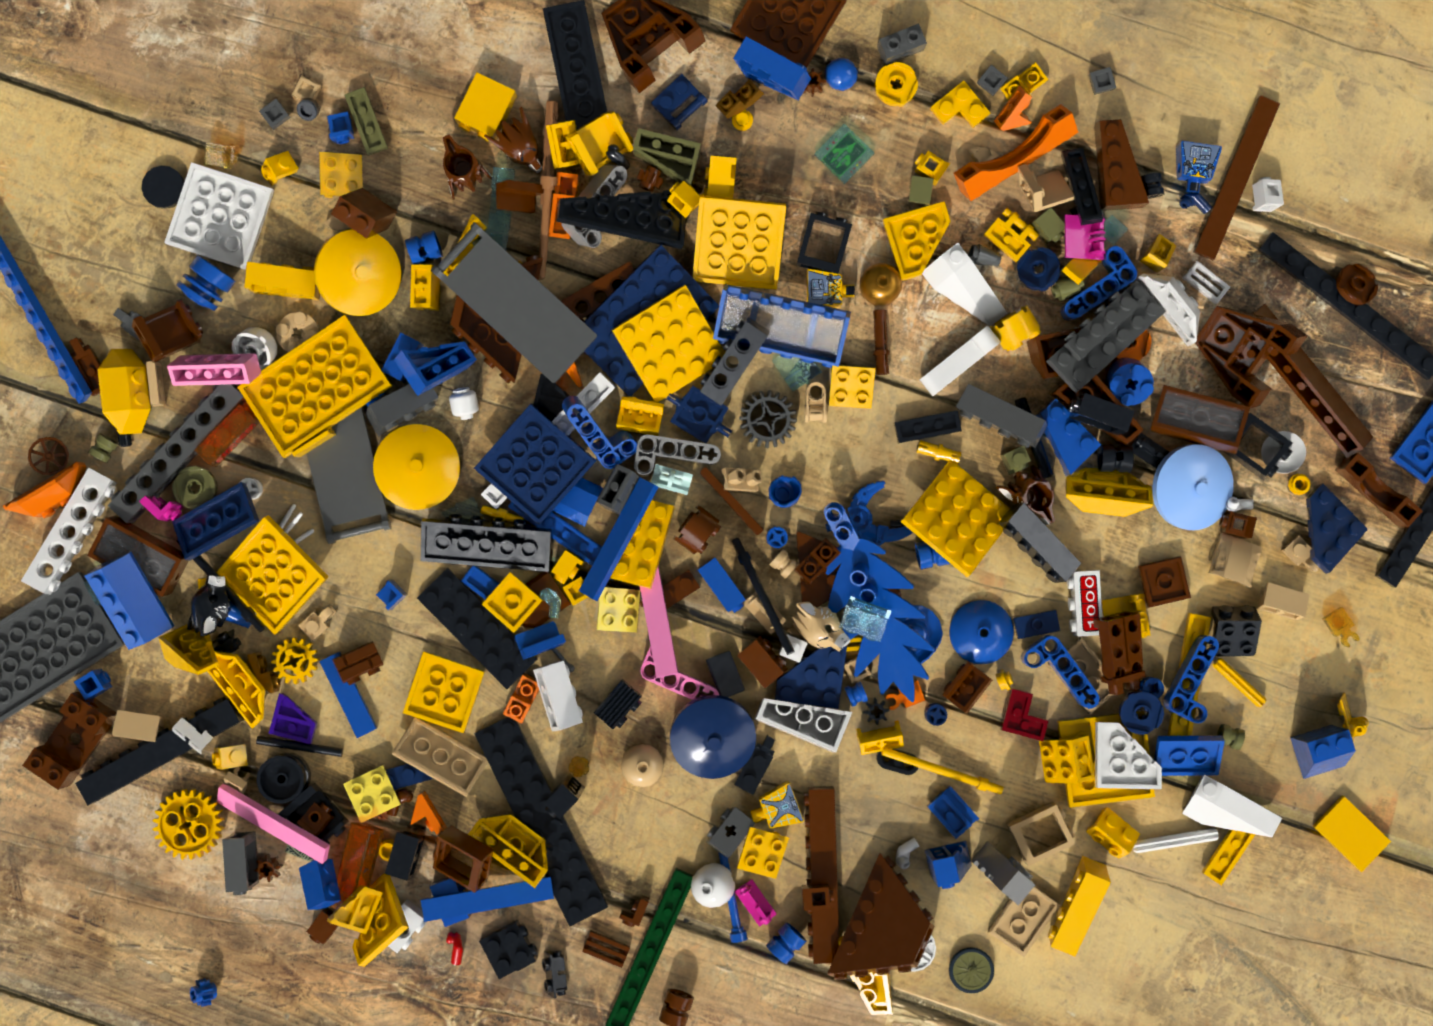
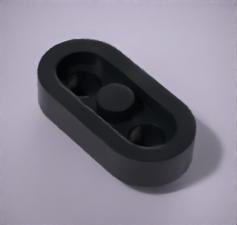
[876,749,919,775]

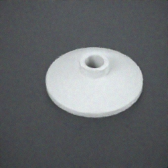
[1261,431,1306,474]

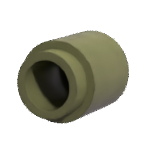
[1051,276,1085,301]

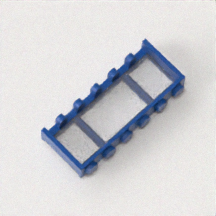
[713,284,851,368]

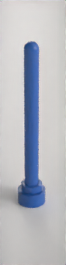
[718,852,748,943]

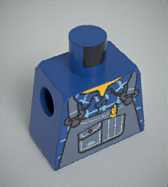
[1176,141,1222,193]

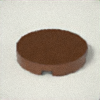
[1336,264,1378,305]

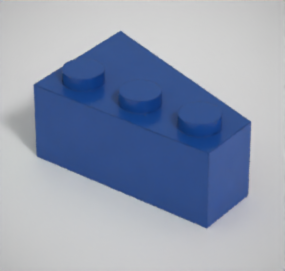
[1036,399,1101,476]

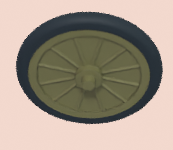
[949,947,994,993]

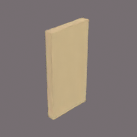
[392,717,488,797]

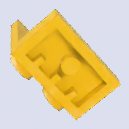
[1039,735,1095,783]

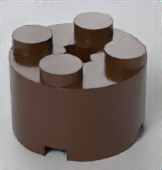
[673,505,721,554]

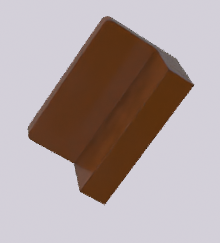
[496,180,544,214]

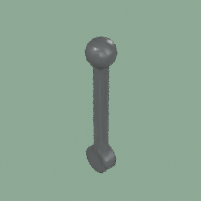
[551,648,575,673]

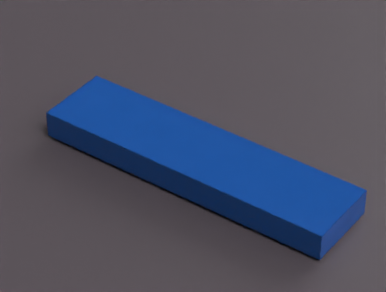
[319,652,377,738]

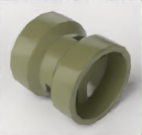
[88,433,119,463]
[1217,724,1245,750]

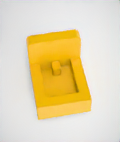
[261,151,299,186]
[212,744,248,770]

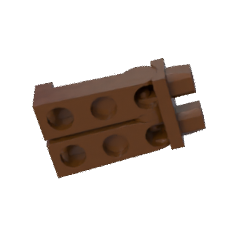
[1093,611,1146,695]

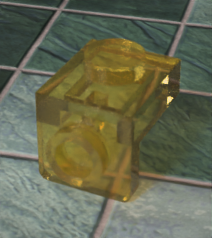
[204,143,238,169]

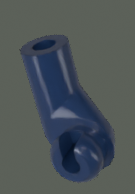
[1179,193,1212,214]

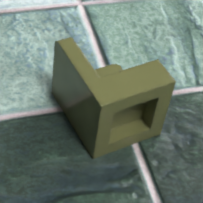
[909,176,934,207]

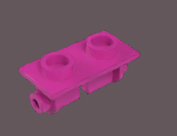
[734,879,777,927]

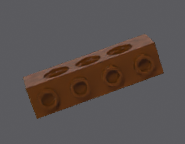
[561,261,634,321]

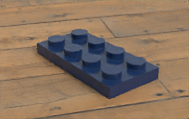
[172,482,259,561]

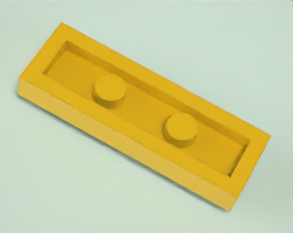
[1202,829,1256,886]

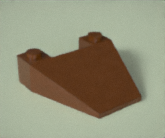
[601,0,706,93]
[1195,306,1308,408]

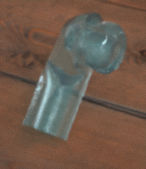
[540,588,561,618]

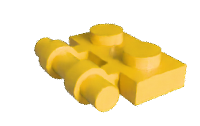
[984,207,1039,262]

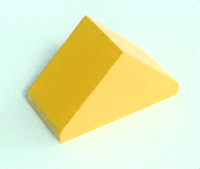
[1140,234,1177,273]

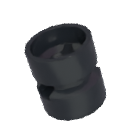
[1097,444,1134,473]

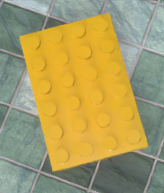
[238,315,392,458]

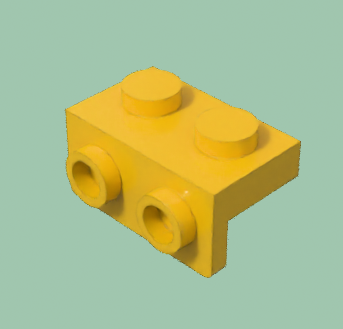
[616,396,664,436]
[1086,807,1140,858]

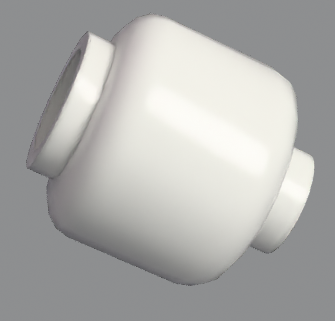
[449,387,479,420]

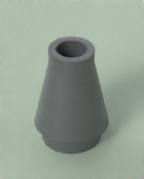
[968,244,1001,267]

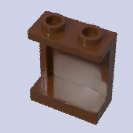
[132,299,203,363]

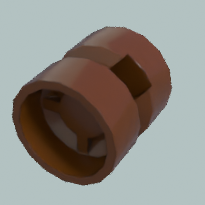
[659,989,694,1026]

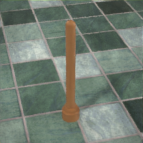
[538,176,558,280]

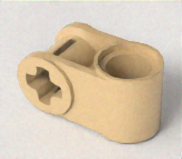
[804,382,827,423]

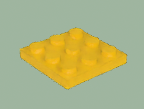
[402,651,485,733]

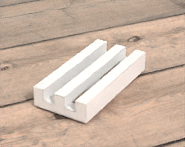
[1182,261,1230,305]

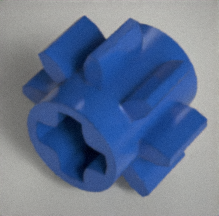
[190,978,217,1007]

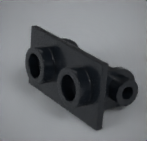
[1131,433,1169,469]
[212,629,242,653]
[542,950,567,999]

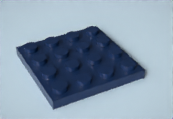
[474,403,596,525]

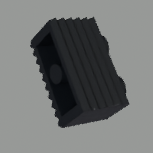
[594,679,642,729]

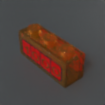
[194,404,260,467]

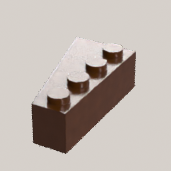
[1094,119,1149,211]

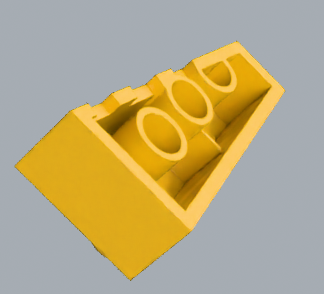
[1048,855,1111,957]

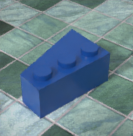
[733,36,811,101]
[394,342,477,396]
[925,841,972,889]

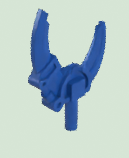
[825,481,913,546]

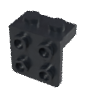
[1211,605,1262,656]

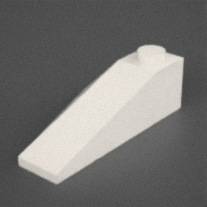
[922,243,1007,326]
[1182,775,1282,837]

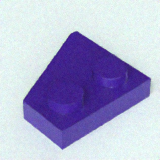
[269,693,318,744]

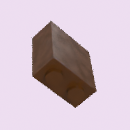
[331,188,397,239]

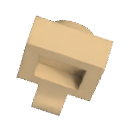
[1281,535,1319,572]
[298,606,337,642]

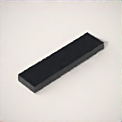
[1061,148,1103,226]

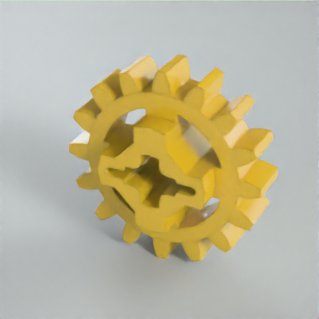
[271,637,320,684]

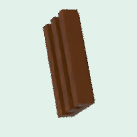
[582,930,630,968]

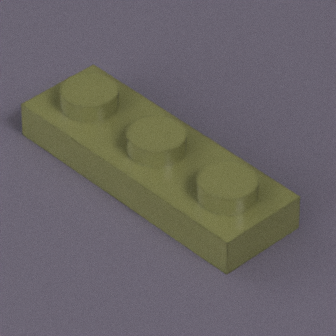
[345,87,388,156]

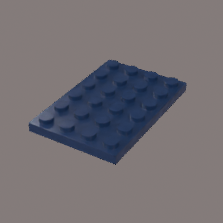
[583,244,719,397]

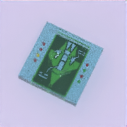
[814,124,875,185]

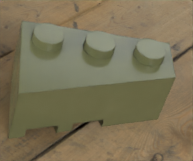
[633,128,701,186]

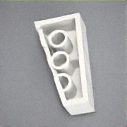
[754,698,852,753]

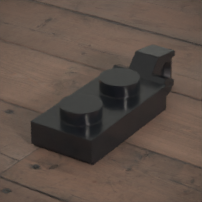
[734,735,775,795]

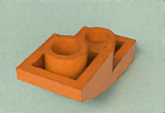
[503,673,539,724]

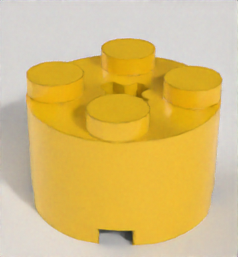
[990,305,1041,351]

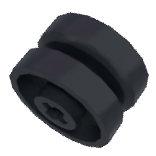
[257,753,311,804]

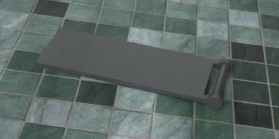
[431,222,597,383]
[307,407,392,544]

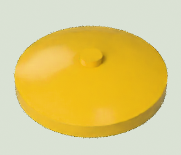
[314,229,401,316]
[373,424,460,510]

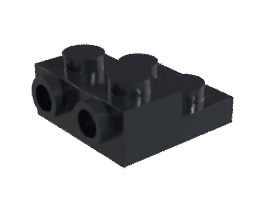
[479,920,539,979]

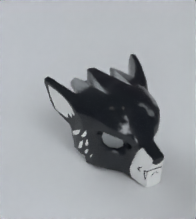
[187,575,230,637]

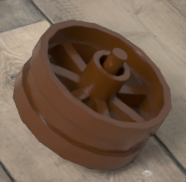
[28,437,69,476]

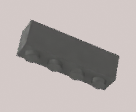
[956,384,1047,448]

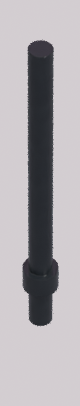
[731,538,795,655]
[176,539,266,633]

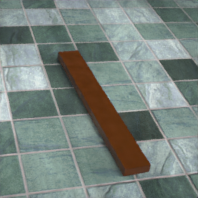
[1193,95,1280,261]

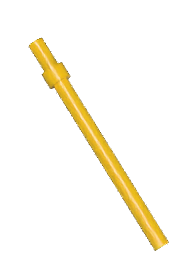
[881,747,1004,795]

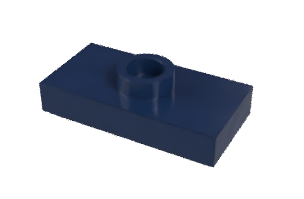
[1013,610,1060,639]

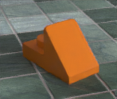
[994,85,1032,131]
[411,791,447,835]

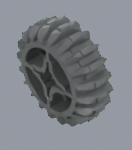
[739,390,797,448]

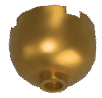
[859,263,902,306]

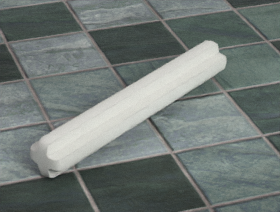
[1133,828,1218,853]

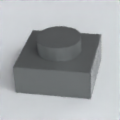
[977,65,1008,96]
[1088,67,1116,95]
[259,99,291,130]

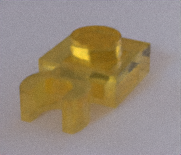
[1322,607,1360,647]

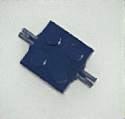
[666,385,733,444]

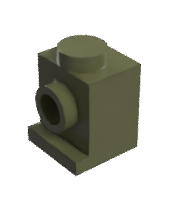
[1000,446,1031,475]

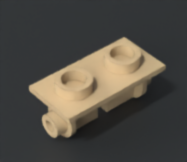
[743,591,787,635]

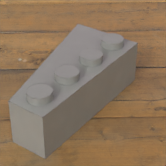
[971,841,1035,906]

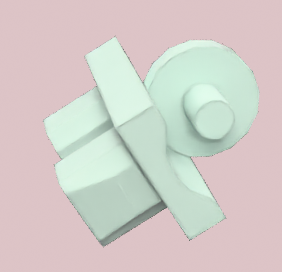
[651,464,693,495]

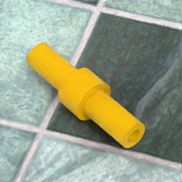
[480,505,524,522]

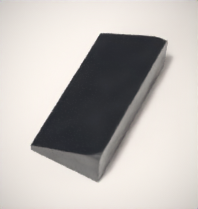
[706,651,745,697]

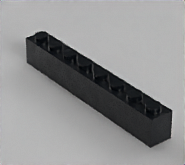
[75,696,245,806]

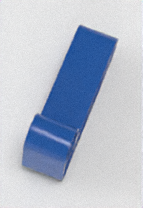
[1061,246,1137,321]
[562,396,637,469]
[1021,635,1100,709]
[1163,635,1219,723]

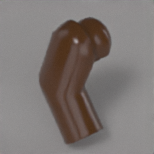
[386,789,413,816]

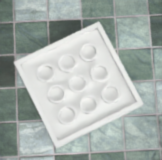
[164,162,274,270]

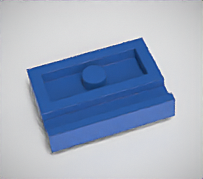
[927,785,979,839]

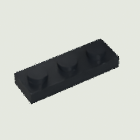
[894,410,962,444]

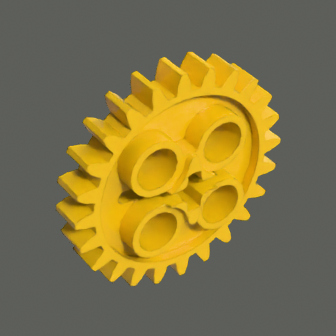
[152,789,225,860]

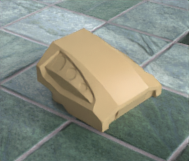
[1208,533,1262,588]

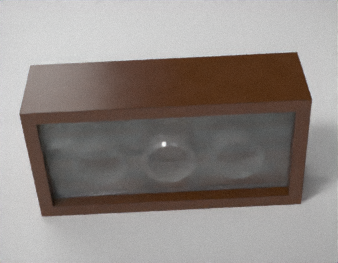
[1151,385,1250,454]
[87,515,189,597]

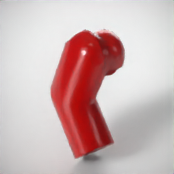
[446,932,463,965]

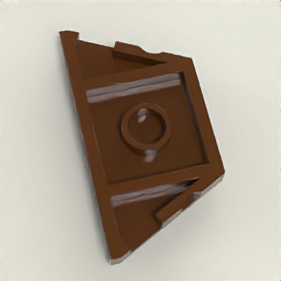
[796,532,841,608]

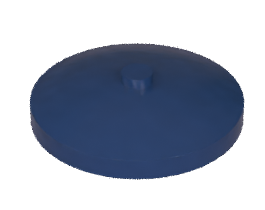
[670,695,756,779]

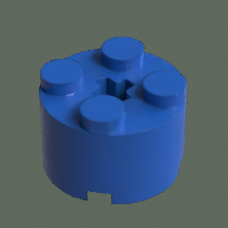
[1105,358,1154,406]

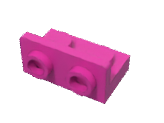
[139,495,184,522]

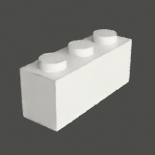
[533,661,583,732]

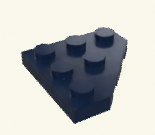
[1306,483,1368,574]
[775,645,847,709]

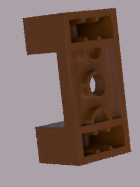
[22,691,117,790]

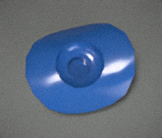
[897,605,943,664]

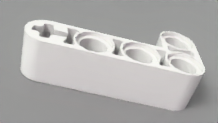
[920,325,1001,396]

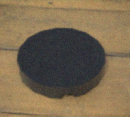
[141,165,185,209]

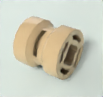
[769,549,799,579]

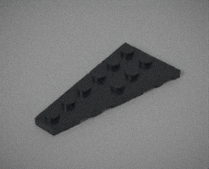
[556,190,686,249]

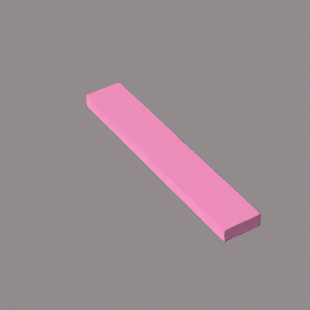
[640,565,679,678]
[217,783,330,864]

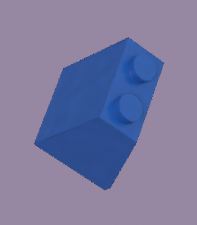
[1290,725,1356,779]

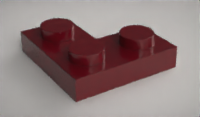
[1000,688,1048,741]

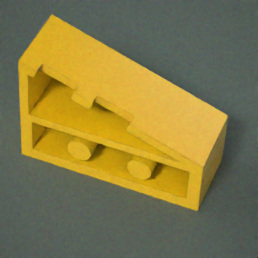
[244,262,320,300]

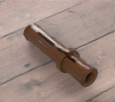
[873,309,890,375]

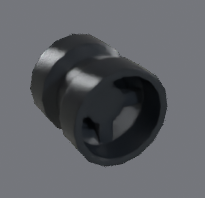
[1141,173,1165,199]

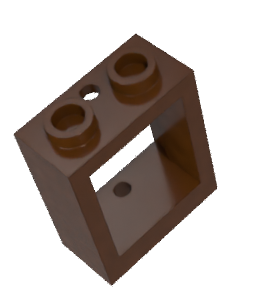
[433,825,494,893]

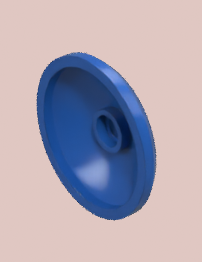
[949,600,1014,664]

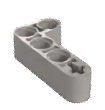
[561,164,627,248]
[634,435,721,476]

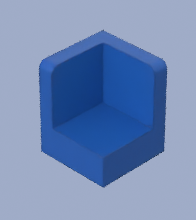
[376,580,408,610]

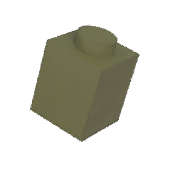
[1031,207,1065,244]

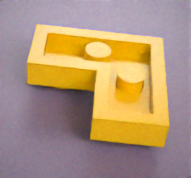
[930,80,990,128]

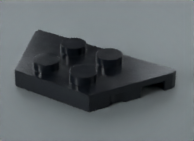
[533,373,571,437]

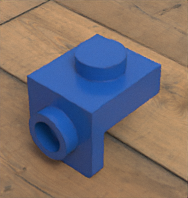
[327,112,355,144]

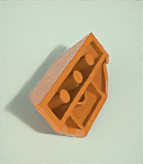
[3,462,87,519]

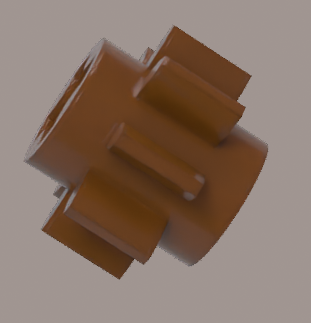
[803,68,826,97]
[636,166,663,193]
[254,854,283,882]

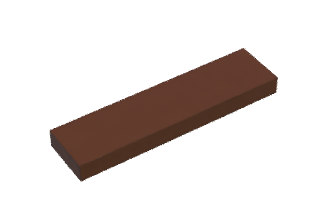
[700,467,763,535]

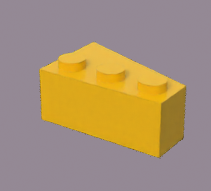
[704,156,736,198]

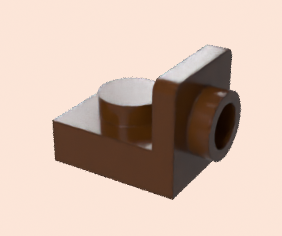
[619,895,650,927]

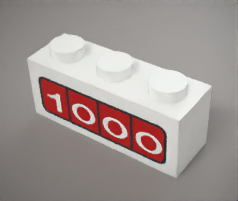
[1067,570,1102,637]

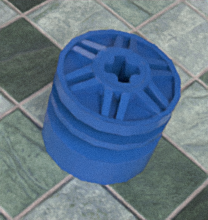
[176,255,236,311]

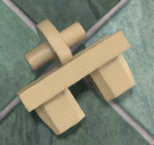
[722,467,762,492]

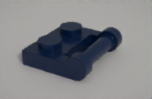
[651,74,708,131]

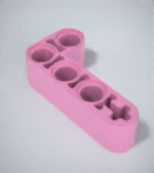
[640,646,719,700]

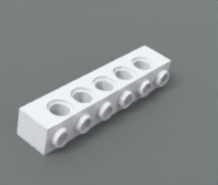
[21,468,117,595]

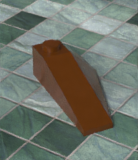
[1027,328,1081,379]

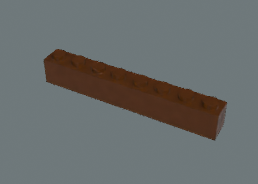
[1251,304,1373,458]
[804,786,839,964]

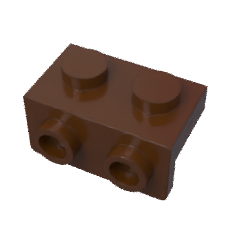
[943,661,993,714]

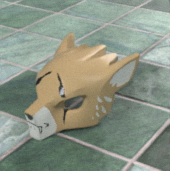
[786,602,850,652]

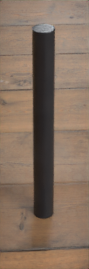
[256,736,343,757]

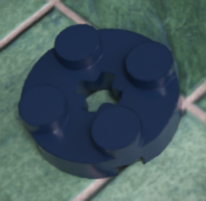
[1017,247,1061,291]
[1119,690,1164,735]

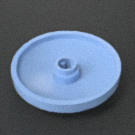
[1152,444,1233,530]

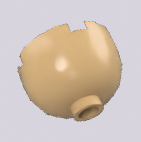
[621,744,664,787]

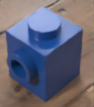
[74,669,112,700]

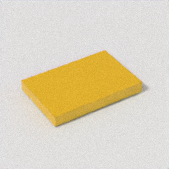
[1313,796,1391,872]

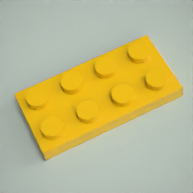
[610,500,675,589]

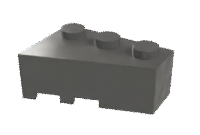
[366,384,439,437]

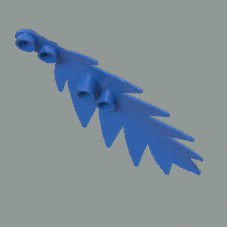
[824,502,934,702]

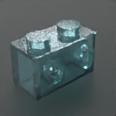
[839,597,892,642]

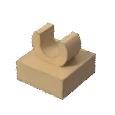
[224,767,250,794]

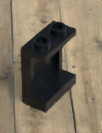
[278,783,349,844]

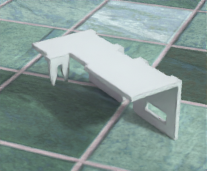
[172,718,213,754]

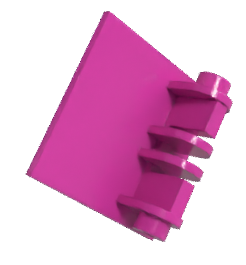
[1065,214,1106,260]

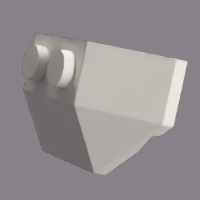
[1135,273,1200,346]

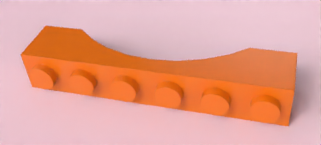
[953,104,1079,201]

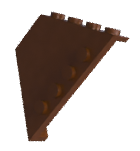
[450,255,543,384]
[827,853,935,980]

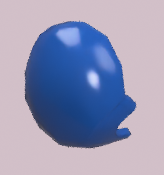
[824,58,858,91]
[768,475,802,508]

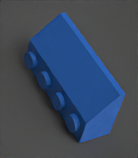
[84,552,175,650]

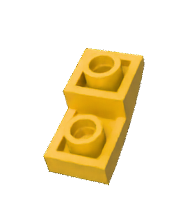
[1000,62,1049,101]

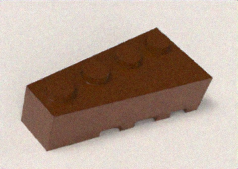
[1050,375,1144,445]

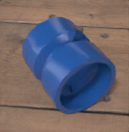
[405,230,443,265]
[915,541,950,570]
[766,922,807,964]

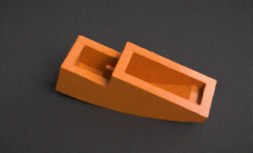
[549,172,580,239]

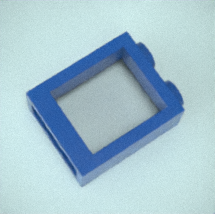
[698,558,746,613]

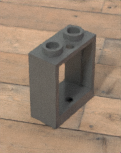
[222,831,259,895]

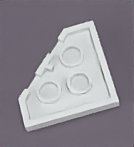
[1095,722,1162,789]

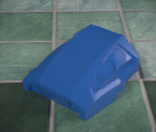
[552,478,603,527]

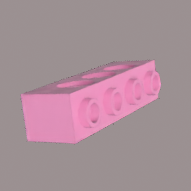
[167,353,261,386]

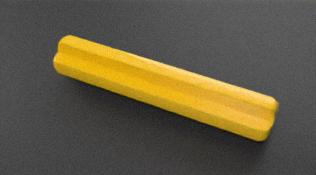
[1213,658,1267,707]

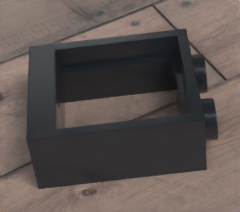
[796,212,852,274]
[1068,393,1135,435]
[1223,413,1293,481]

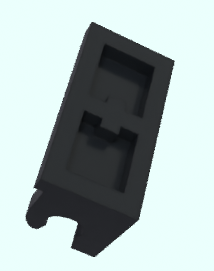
[385,831,425,881]

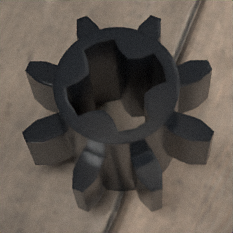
[862,697,890,725]

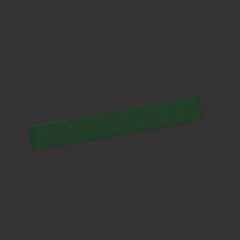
[605,868,694,1026]

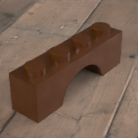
[1335,453,1423,528]

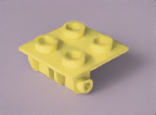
[596,587,640,633]
[343,765,401,823]

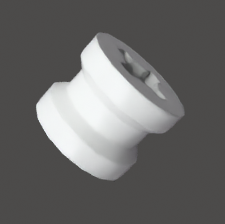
[239,478,263,500]

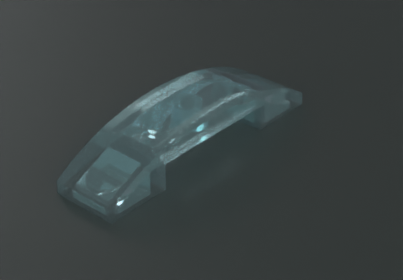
[486,167,515,250]

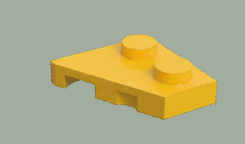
[327,885,383,934]

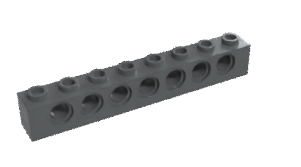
[108,384,246,524]

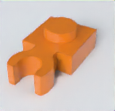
[884,680,926,710]

